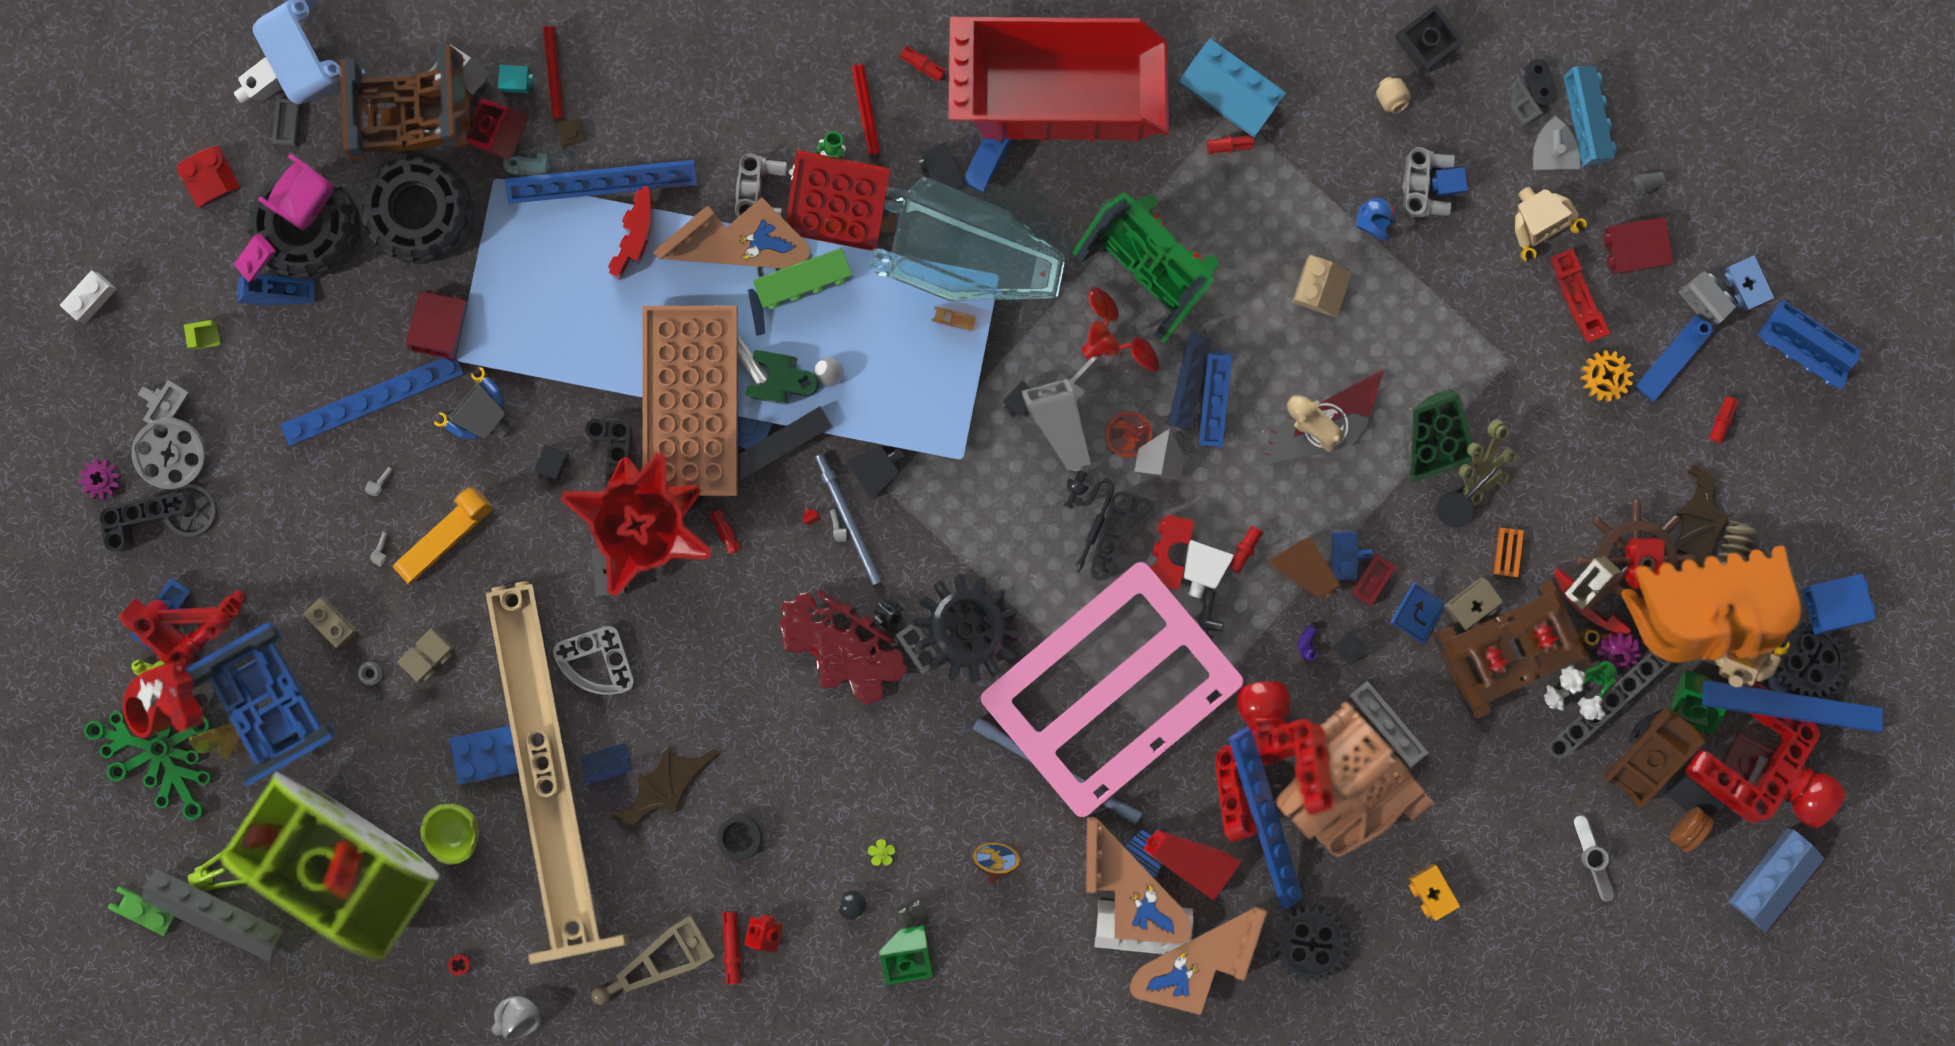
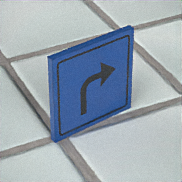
[1390,582,1446,644]

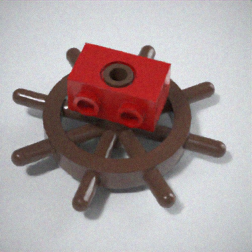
[1576,499,1696,621]

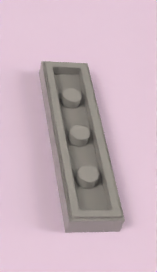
[1349,681,1429,768]

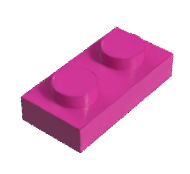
[234,233,276,282]

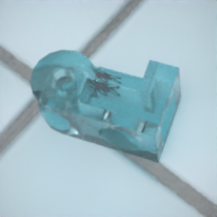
[503,153,551,177]

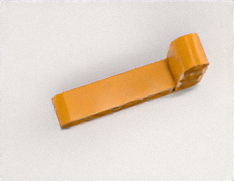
[393,487,494,585]

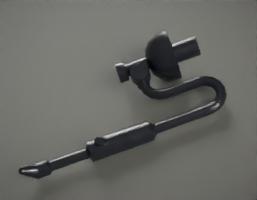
[1064,470,1115,573]

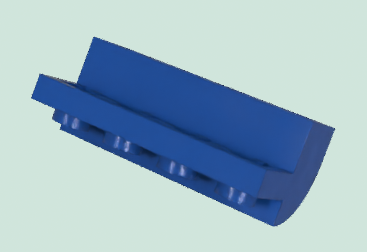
[1757,299,1861,389]

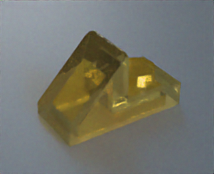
[189,722,240,761]

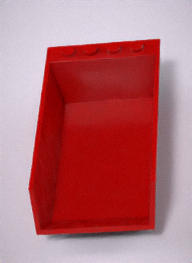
[949,17,1169,142]

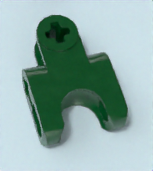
[745,350,819,405]

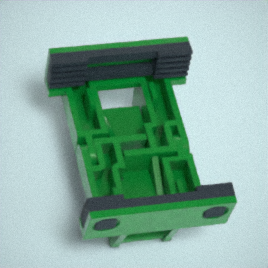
[1072,192,1218,343]

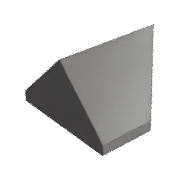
[1134,429,1185,481]

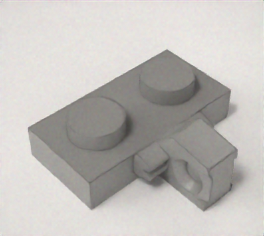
[138,380,190,433]

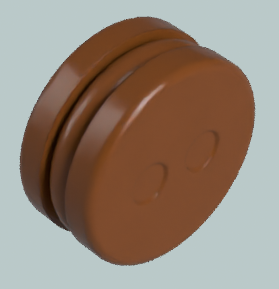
[1670,807,1714,852]

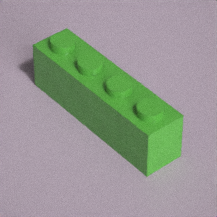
[753,247,852,310]

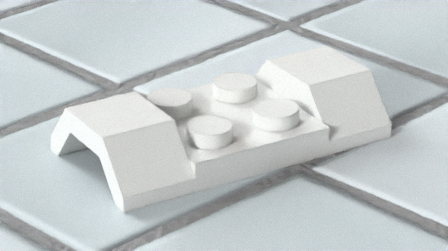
[1094,900,1193,954]

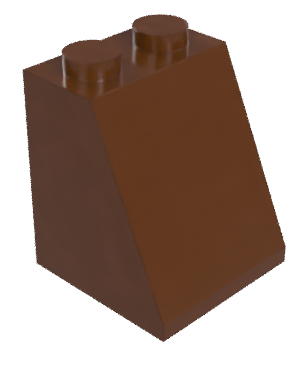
[1265,536,1340,600]

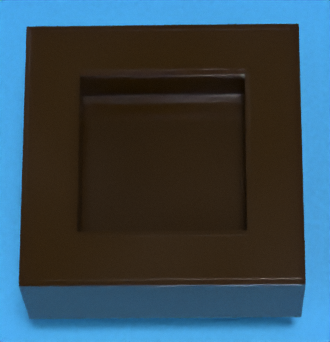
[557,118,585,147]

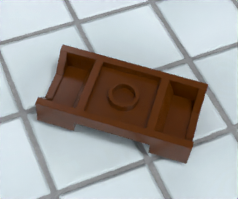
[1604,706,1705,809]

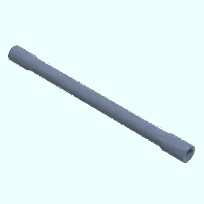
[972,717,1142,825]

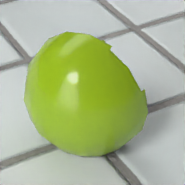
[420,804,479,864]

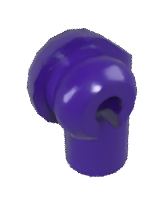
[1297,625,1318,661]

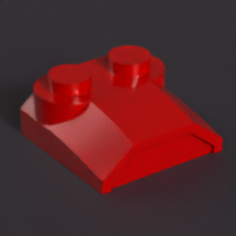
[176,145,241,209]

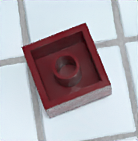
[467,98,528,161]

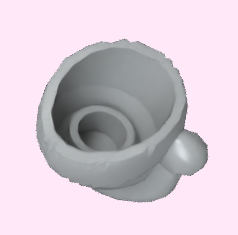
[492,996,541,1040]

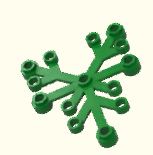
[84,700,212,820]

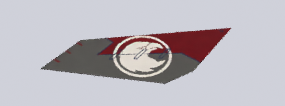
[1261,369,1384,466]

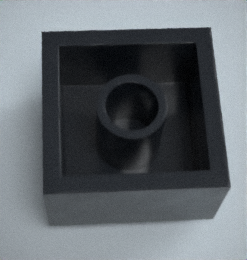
[1395,4,1464,74]

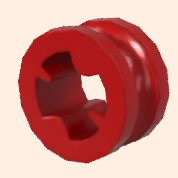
[448,954,471,976]

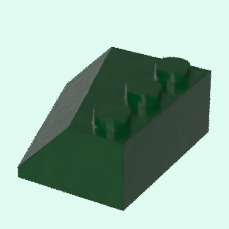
[1410,388,1473,483]

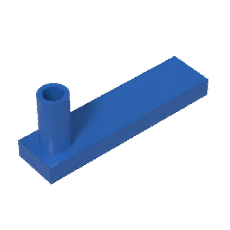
[1635,315,1714,402]
[1199,350,1232,447]

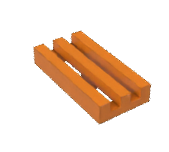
[1493,527,1524,577]

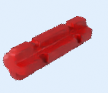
[710,509,741,554]

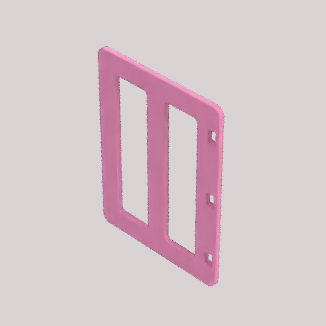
[981,562,1243,817]

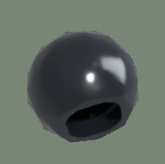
[838,890,867,920]

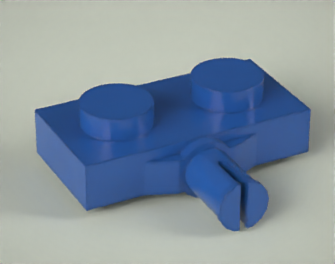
[1332,531,1373,580]

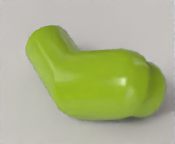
[131,660,167,676]

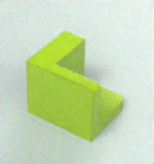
[184,320,221,350]

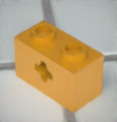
[1408,864,1460,921]

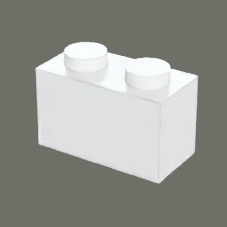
[60,270,117,324]

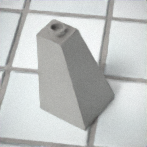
[1022,379,1091,471]

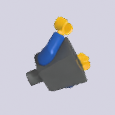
[434,367,509,440]

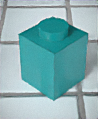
[498,65,535,94]

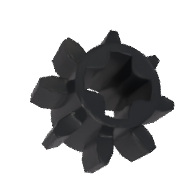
[874,598,903,629]

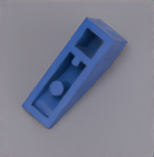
[237,274,315,305]

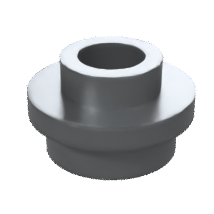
[358,662,382,685]

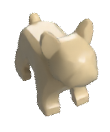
[1287,395,1344,452]

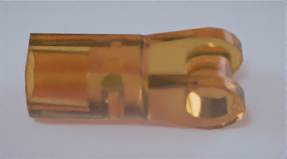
[931,306,976,331]

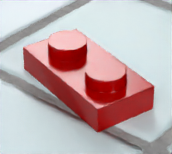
[325,841,363,898]

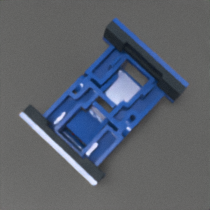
[186,622,337,786]

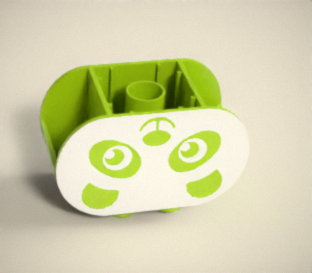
[221,772,439,960]

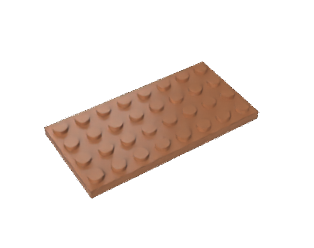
[643,306,738,496]

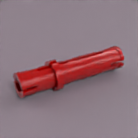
[722,911,742,984]

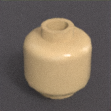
[1376,77,1411,113]

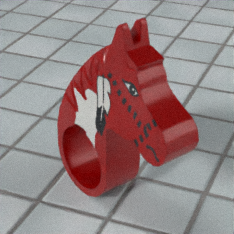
[123,658,203,738]

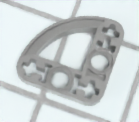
[553,626,635,695]

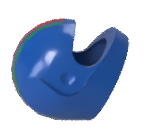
[1356,198,1396,242]

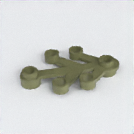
[1459,419,1518,507]

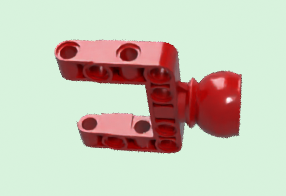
[1215,681,1334,842]
[1686,681,1846,828]

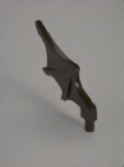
[1674,465,1728,569]
[611,747,720,825]

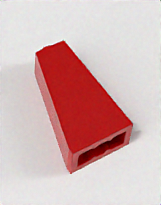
[1144,830,1241,901]

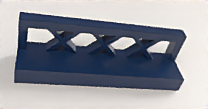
[1167,331,1213,430]

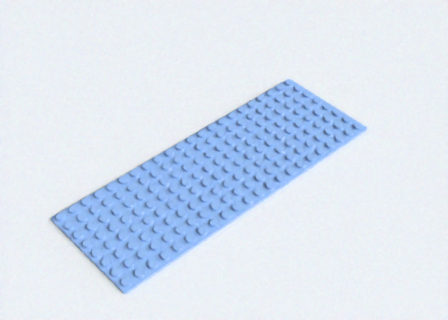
[456,179,999,460]

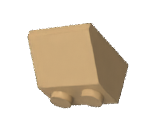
[1292,255,1352,318]

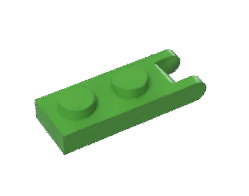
[108,886,175,936]

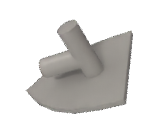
[1533,116,1580,170]

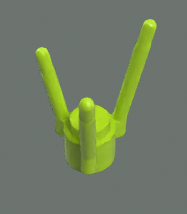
[188,850,246,892]

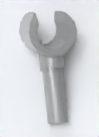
[365,467,393,496]
[830,509,847,542]
[370,532,388,567]

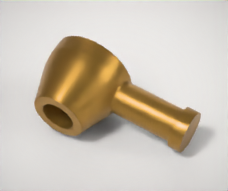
[1578,626,1623,650]

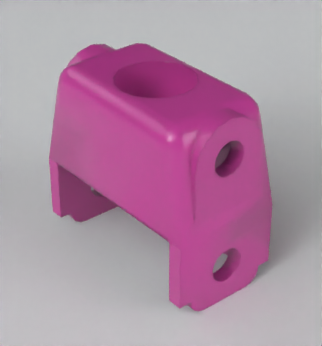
[258,154,335,230]

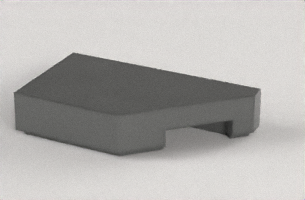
[1509,78,1543,127]

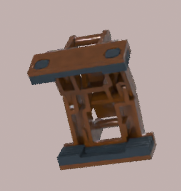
[340,45,475,160]

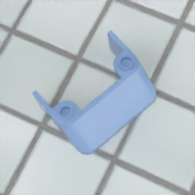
[253,0,365,104]

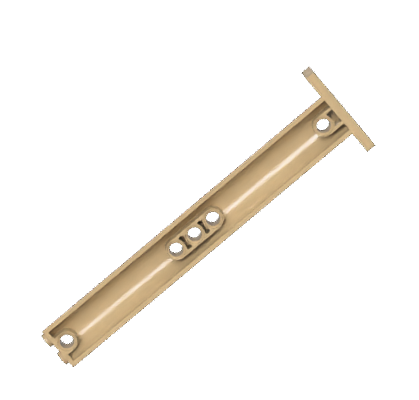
[486,581,630,964]

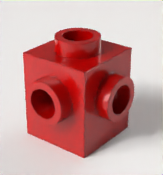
[744,914,783,953]

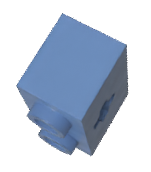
[1723,255,1774,312]

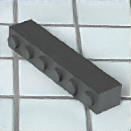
[142,869,284,962]

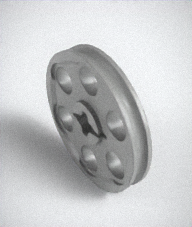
[132,418,206,489]

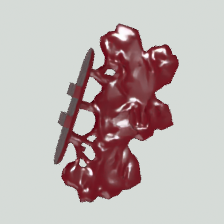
[779,590,908,705]

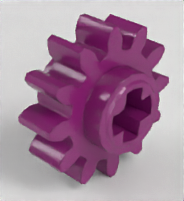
[78,458,122,500]
[1598,632,1641,670]

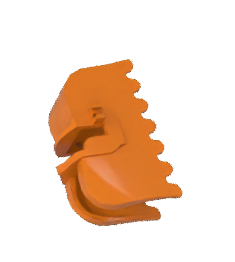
[1621,546,1801,663]

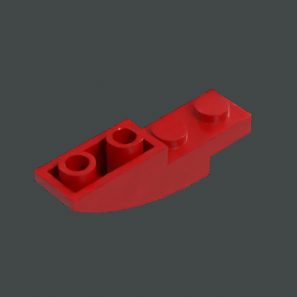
[608,185,653,280]

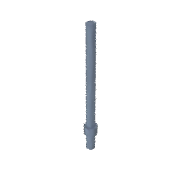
[815,453,882,585]

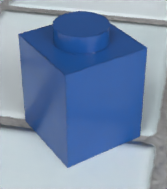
[1430,167,1468,197]

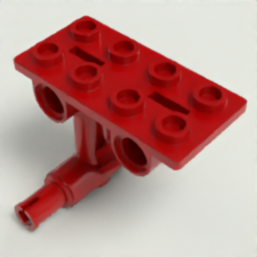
[118,590,246,668]

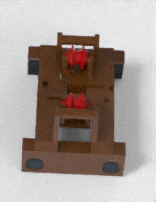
[1431,579,1592,719]

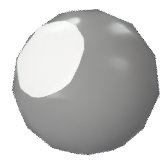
[814,357,844,387]

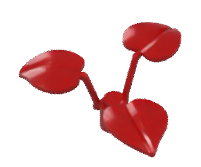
[1082,286,1159,372]

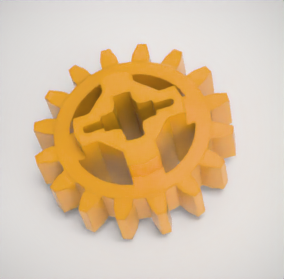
[1580,350,1634,402]

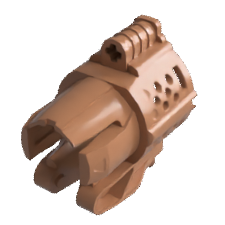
[1274,702,1435,856]

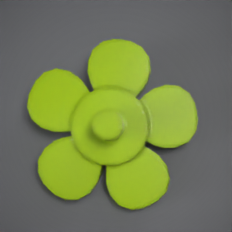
[868,839,895,866]

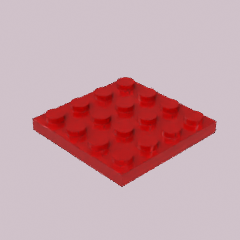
[786,150,891,252]

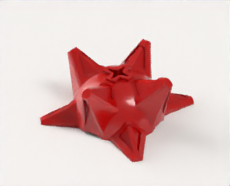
[561,453,712,596]

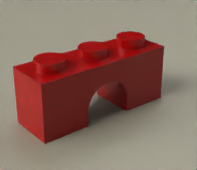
[1149,515,1195,591]

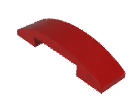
[1551,248,1610,343]
[1554,566,1631,634]

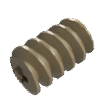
[1717,521,1757,565]

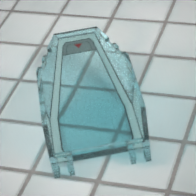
[869,177,1065,301]

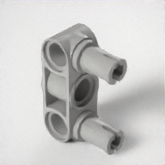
[1403,147,1455,218]
[735,153,787,217]

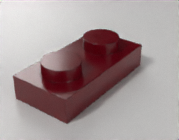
[1350,554,1396,606]

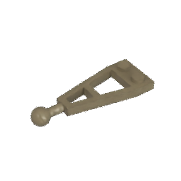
[591,915,715,1005]

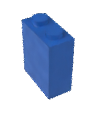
[1801,574,1876,635]

